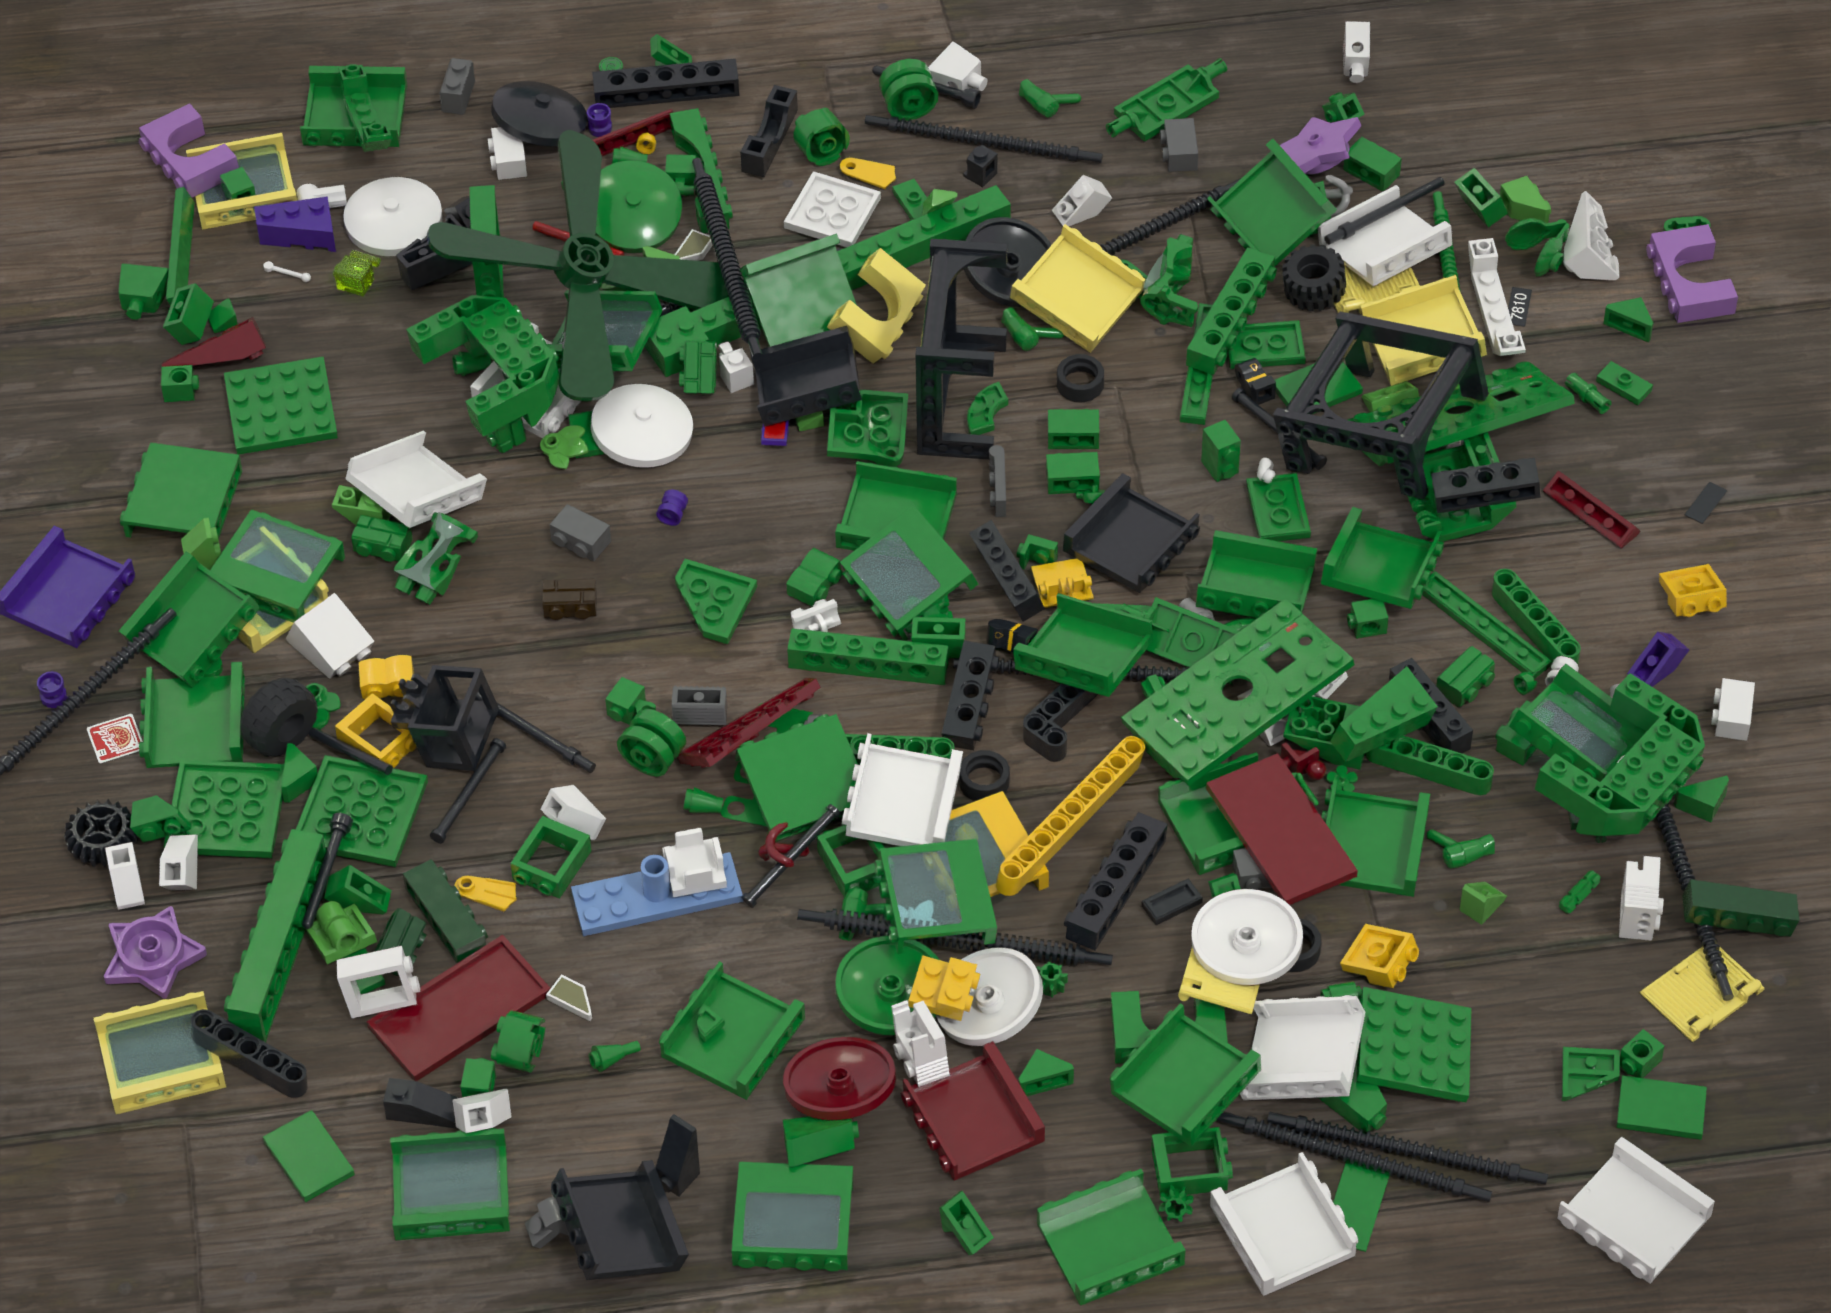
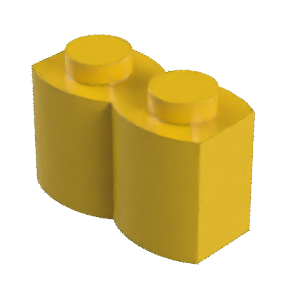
[359,655,414,699]

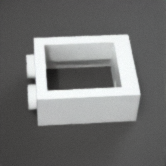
[337,946,420,1018]

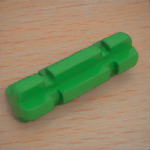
[1559,870,1601,914]

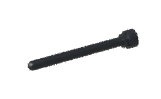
[872,65,981,109]
[302,813,353,929]

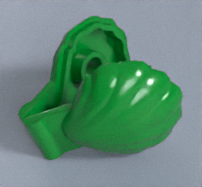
[1505,218,1569,277]

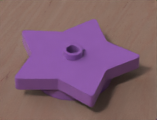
[1280,117,1361,174]
[104,906,207,999]

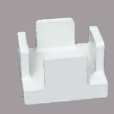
[662,828,727,897]

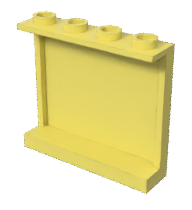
[1010,224,1145,353]
[1361,275,1487,386]

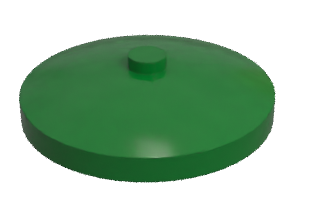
[595,160,682,253]
[835,936,939,1035]

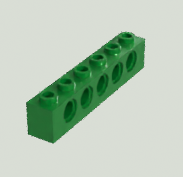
[1186,247,1277,375]
[787,628,949,685]

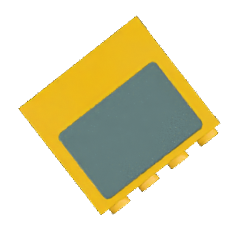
[922,791,1049,921]

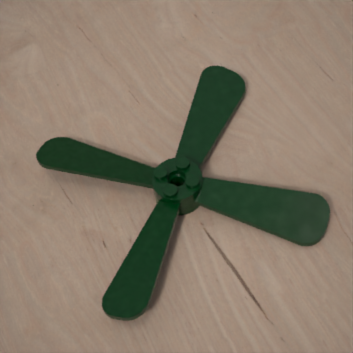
[427,130,728,401]

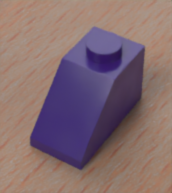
[1627,632,1690,687]

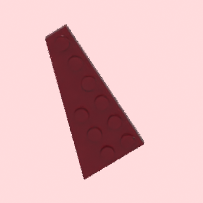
[677,678,821,768]

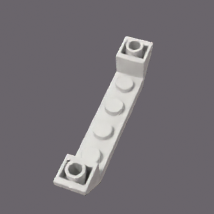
[1468,238,1526,356]

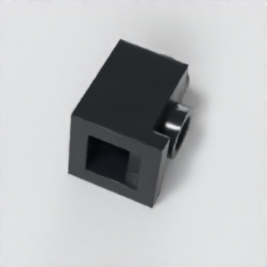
[963,145,998,188]

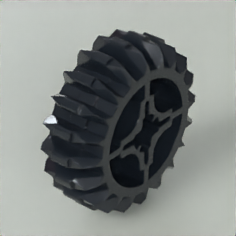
[64,799,138,868]

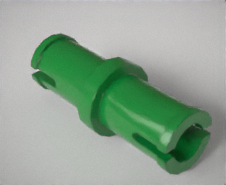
[1565,372,1612,414]

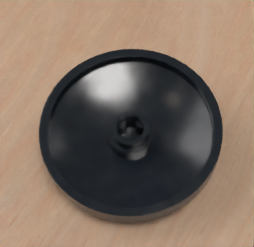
[491,81,588,146]
[964,217,1052,307]

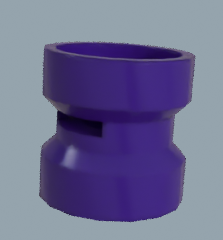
[587,103,612,137]
[656,489,688,526]
[37,671,67,708]

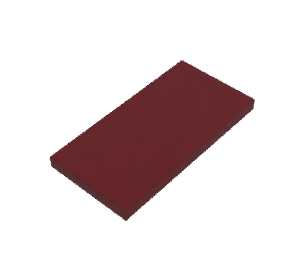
[1206,753,1358,905]
[367,935,551,1081]

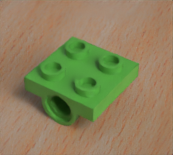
[306,901,377,964]

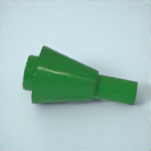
[589,1041,641,1072]

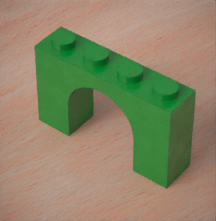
[1111,988,1228,1064]

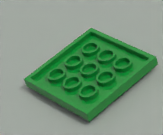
[224,357,338,455]
[296,755,428,867]
[164,760,284,858]
[1357,987,1471,1103]

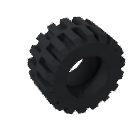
[1282,244,1346,312]

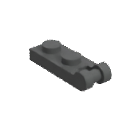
[989,445,1006,517]

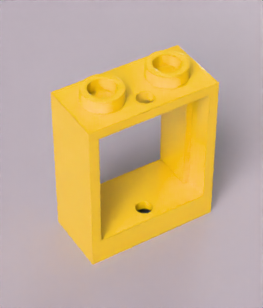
[335,693,417,768]

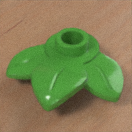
[540,425,588,469]

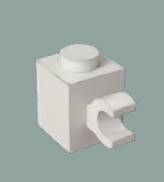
[719,342,754,393]

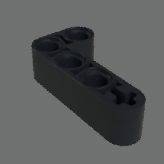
[1023,683,1098,762]

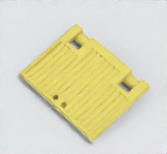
[1334,265,1420,314]
[1640,947,1764,1042]
[1178,948,1260,1014]

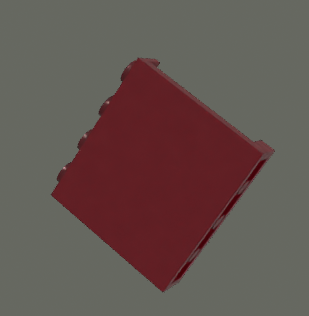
[900,1041,1045,1181]

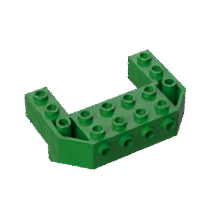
[406,295,560,437]
[1535,673,1705,836]

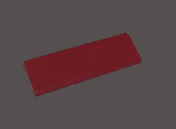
[593,109,673,156]
[1543,470,1641,549]

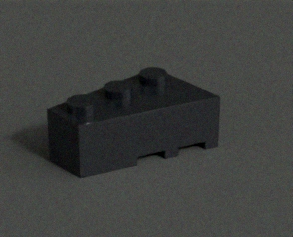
[396,213,473,290]

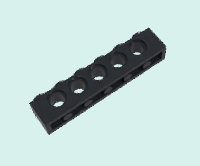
[592,58,740,108]
[1064,812,1168,951]

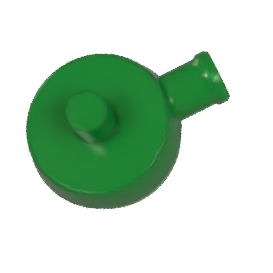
[1076,484,1105,504]

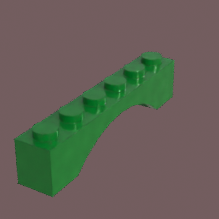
[670,108,733,234]

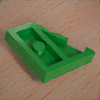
[1562,1047,1620,1101]

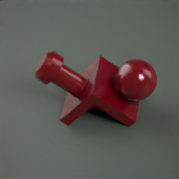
[1281,742,1326,780]

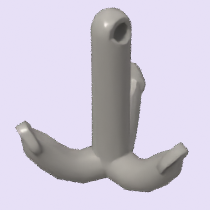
[1325,175,1353,217]

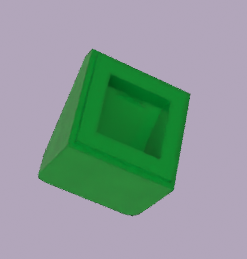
[208,298,238,334]

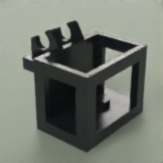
[390,665,499,771]

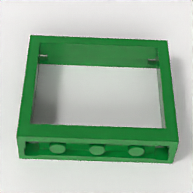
[470,185,504,298]

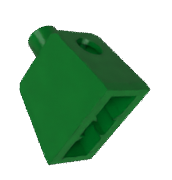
[119,263,168,320]

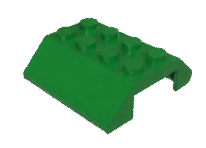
[1408,432,1516,542]

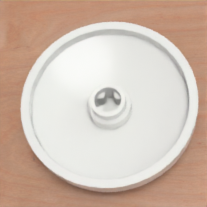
[344,177,443,256]
[591,384,693,467]
[1192,889,1303,985]
[936,948,1043,1046]

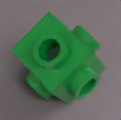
[1322,92,1364,123]

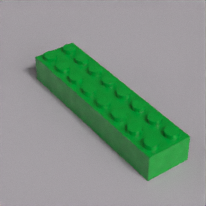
[224,829,326,1043]

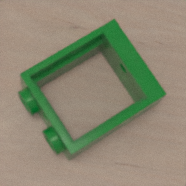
[510,816,592,899]
[817,825,894,897]
[1151,1127,1233,1196]

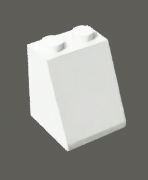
[286,593,374,679]

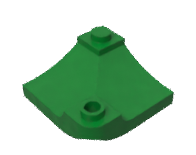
[827,390,908,467]

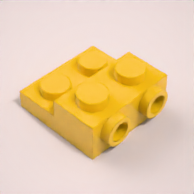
[1659,564,1727,617]
[1340,924,1419,988]
[908,956,981,1021]

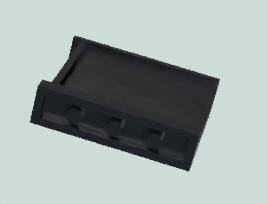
[750,326,862,427]
[1063,473,1200,593]
[551,1160,689,1280]

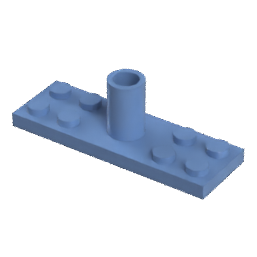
[571,852,743,936]

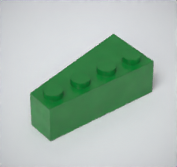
[1330,667,1438,762]

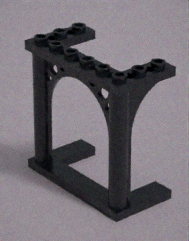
[915,239,1007,460]
[1273,311,1489,499]

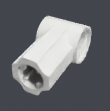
[297,184,347,208]

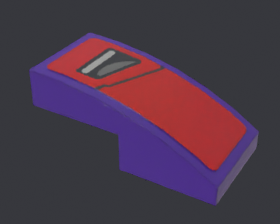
[761,420,790,446]

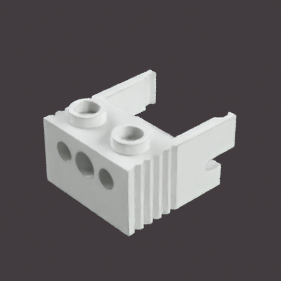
[1619,856,1664,941]
[891,1000,950,1087]

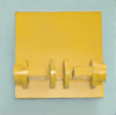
[1031,559,1094,608]

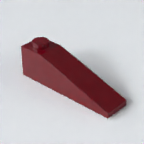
[161,317,266,367]

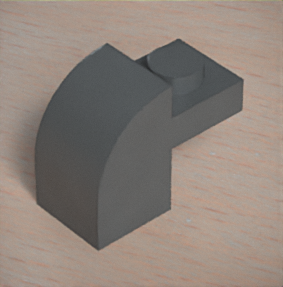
[525,1196,569,1249]

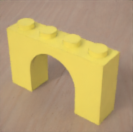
[827,248,926,364]

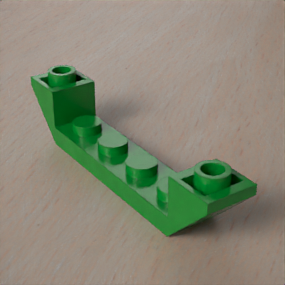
[338,64,392,152]

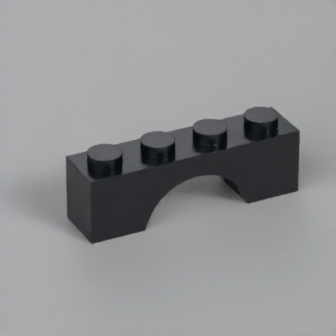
[740,85,798,177]

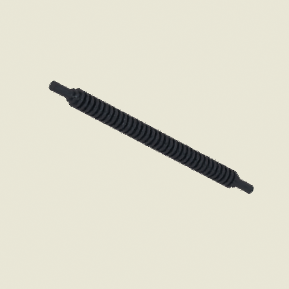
[692,158,763,360]
[797,908,1113,966]

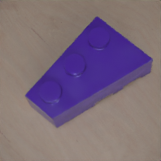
[254,196,336,252]

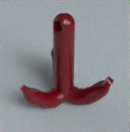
[758,822,809,867]

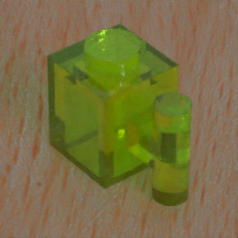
[333,250,381,297]

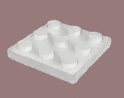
[784,171,881,247]

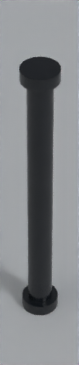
[1232,388,1327,470]
[430,738,506,844]
[741,804,841,908]

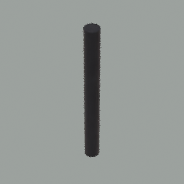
[309,728,393,775]

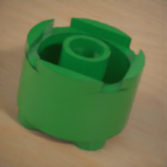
[793,108,850,166]
[491,1010,546,1073]

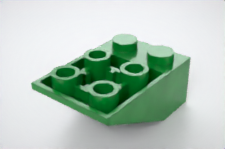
[1283,696,1365,770]

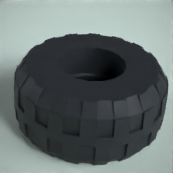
[240,678,318,757]

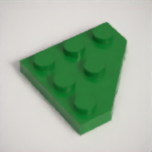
[675,559,757,644]

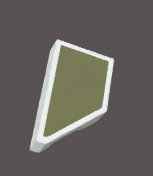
[675,229,712,261]
[546,974,592,1021]

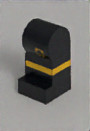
[1234,358,1276,405]
[986,619,1038,653]

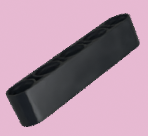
[191,1009,308,1098]

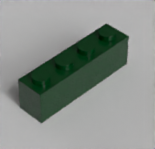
[403,859,488,963]
[1682,879,1800,937]

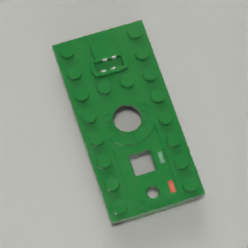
[1348,362,1575,466]
[1121,598,1355,786]

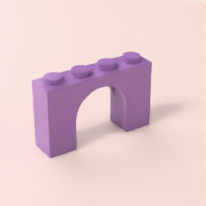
[139,104,239,197]
[1646,224,1738,323]

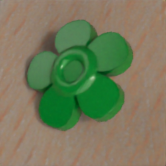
[1326,765,1358,792]

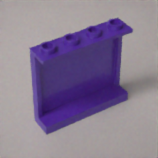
[0,526,135,648]

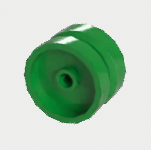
[879,59,938,120]
[617,709,686,777]

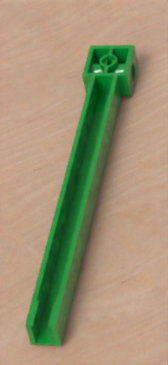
[641,185,1011,377]

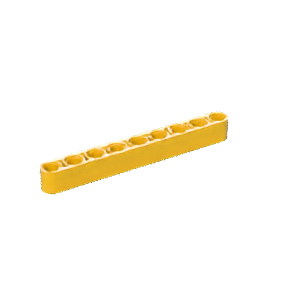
[996,736,1145,896]

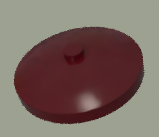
[783,1037,896,1120]

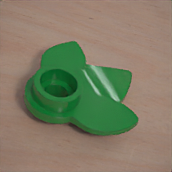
[306,683,341,730]

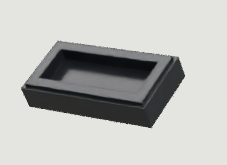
[1142,878,1203,925]

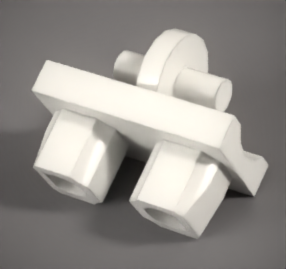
[791,599,841,632]

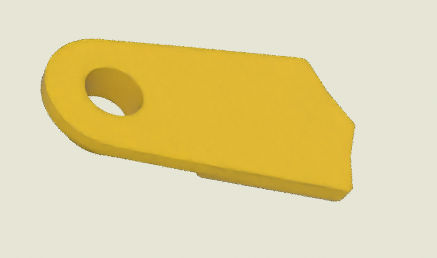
[840,158,896,189]
[454,876,517,912]

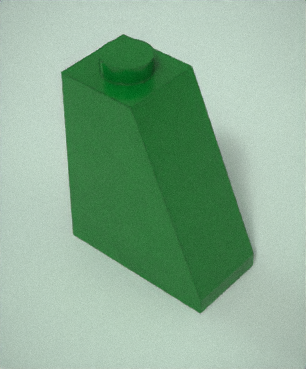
[1317,1053,1387,1133]
[783,1117,859,1167]

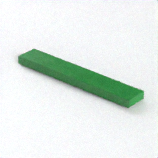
[166,187,195,306]
[1180,303,1213,425]
[1422,571,1551,679]

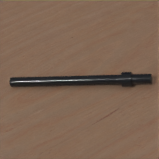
[1324,177,1445,245]
[475,691,596,773]

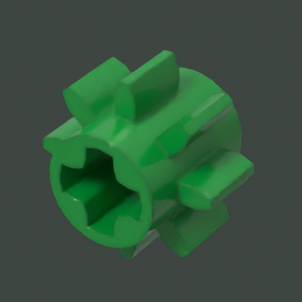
[1037,962,1068,998]
[1159,1185,1194,1222]

